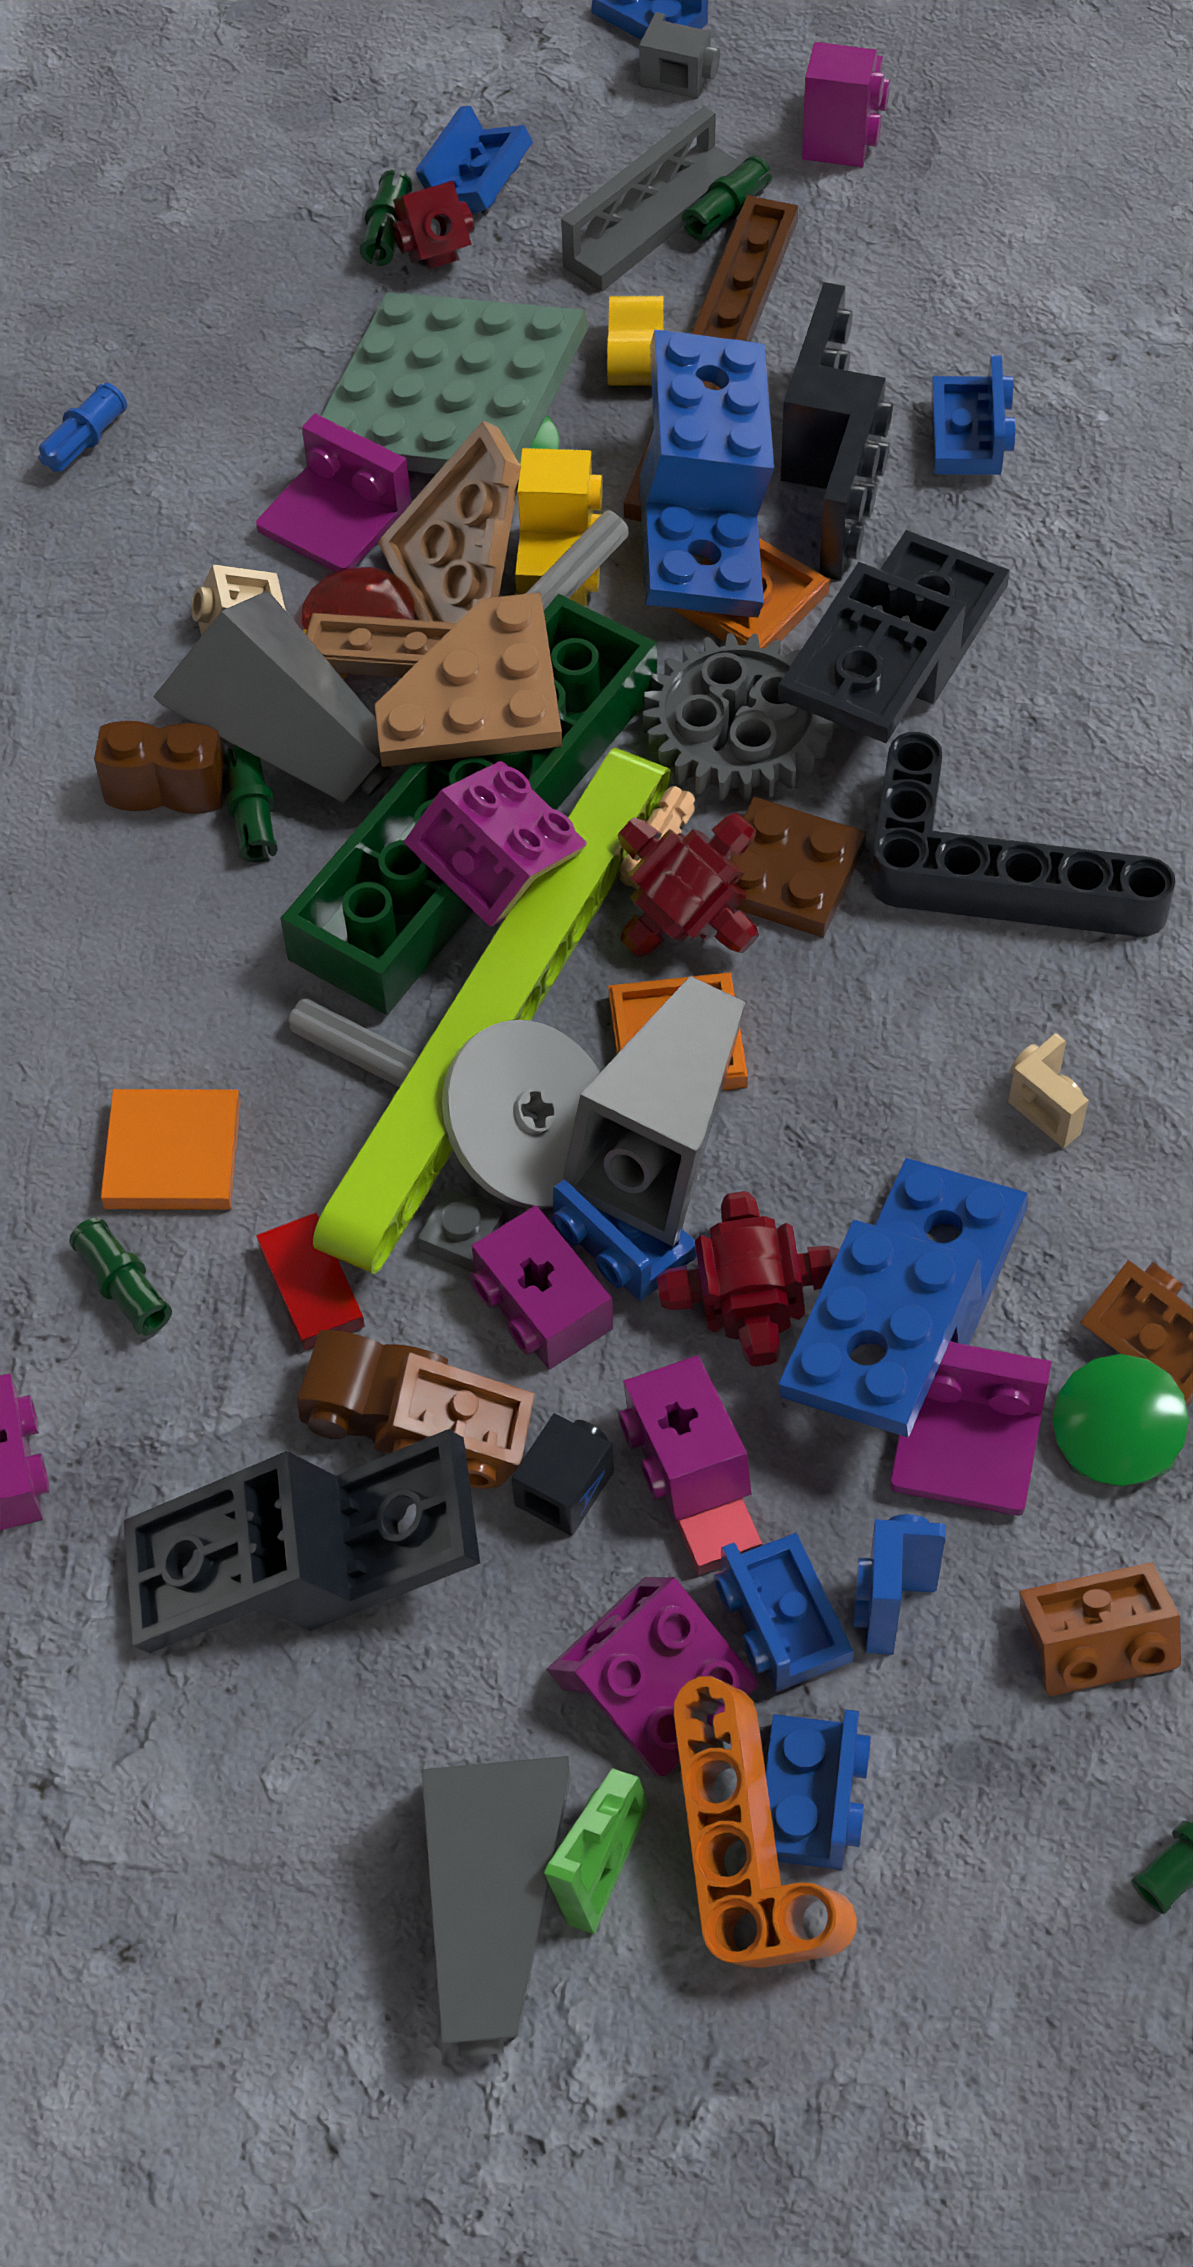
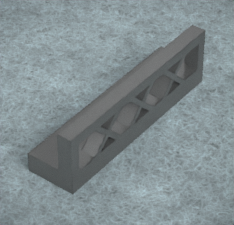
[561,106,743,292]

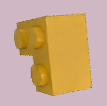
[515,448,603,607]

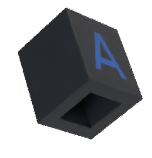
[512,1413,614,1536]

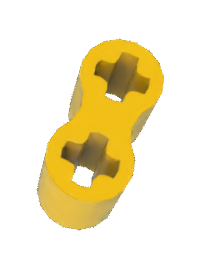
[607,296,664,386]

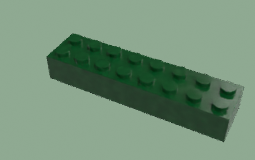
[280,594,657,1015]

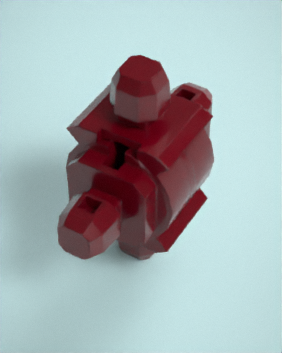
[617,813,759,957]
[657,1191,839,1367]

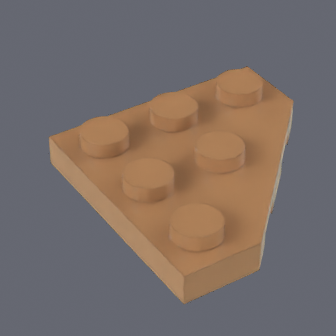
[378,421,521,623]
[375,592,562,767]

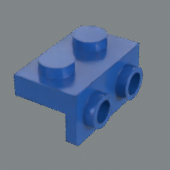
[416,106,533,213]
[931,355,1015,475]
[552,1179,697,1302]
[853,1514,946,1655]
[714,1532,854,1692]

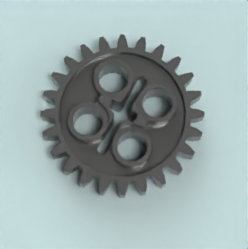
[643,633,834,801]

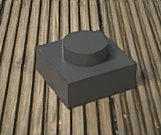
[418,1187,505,1272]

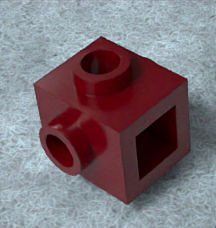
[393,181,474,269]

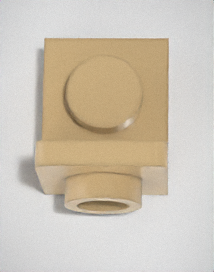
[191,564,286,636]
[1008,1033,1089,1148]

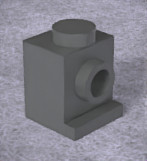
[639,12,720,99]

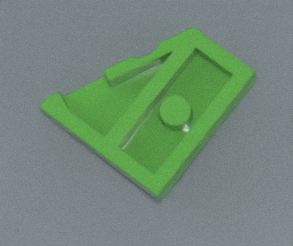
[544,1768,649,1935]

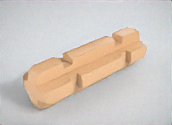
[620,786,695,889]

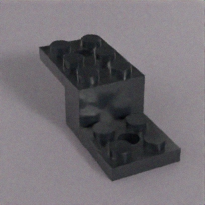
[781,282,893,580]
[778,530,1010,743]
[124,1429,480,1653]

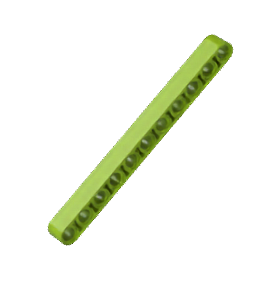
[313,747,671,1274]

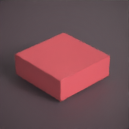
[674,1498,762,1576]

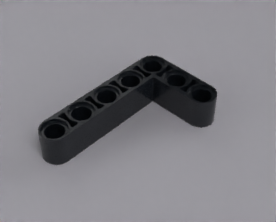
[871,732,1176,937]

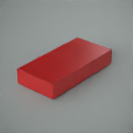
[256,1212,365,1351]

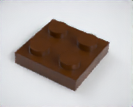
[731,797,866,938]

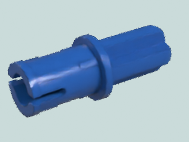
[38,383,127,472]

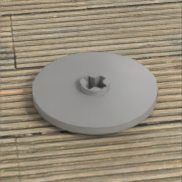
[442,1020,600,1209]

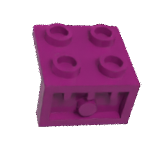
[256,413,411,576]
[403,761,587,927]
[890,1342,1052,1516]
[547,1577,757,1776]

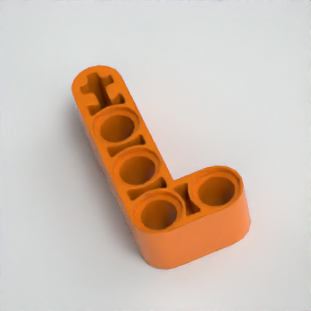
[674,1676,857,1968]

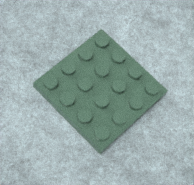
[321,292,589,474]

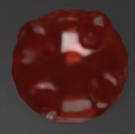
[302,567,414,630]

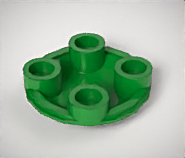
[1052,1354,1189,1487]

